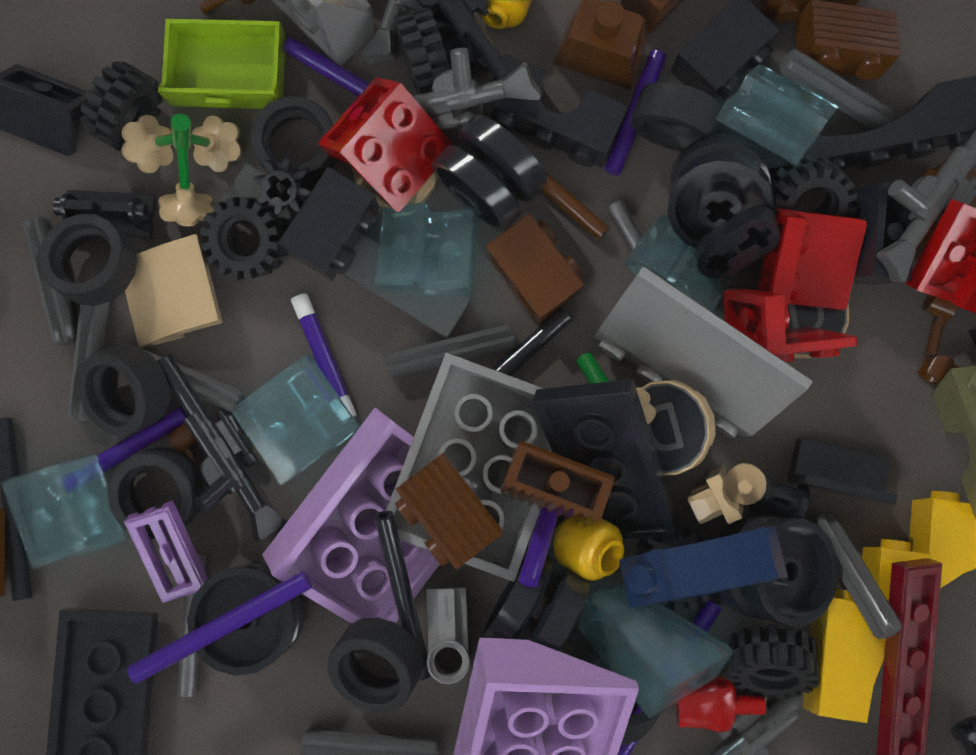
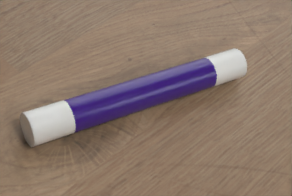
[291,293,357,422]

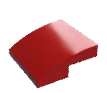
[906,199,976,313]

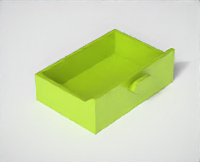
[158,19,286,109]

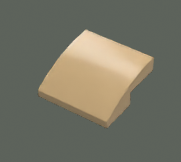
[125,234,223,349]

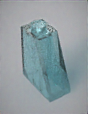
[578,584,734,718]

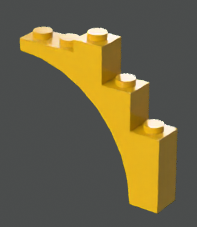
[802,491,976,723]

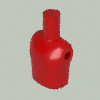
[676,677,766,732]

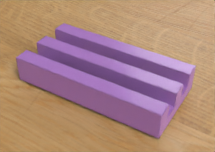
[124,501,208,603]

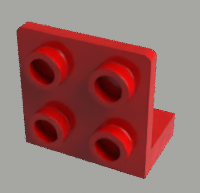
[317,77,453,212]
[756,208,867,310]
[723,288,857,362]

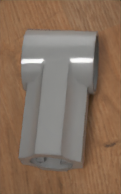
[426,587,470,685]

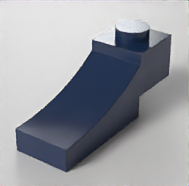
[619,527,788,608]

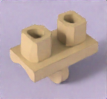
[687,463,767,524]

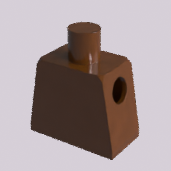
[554,0,645,90]

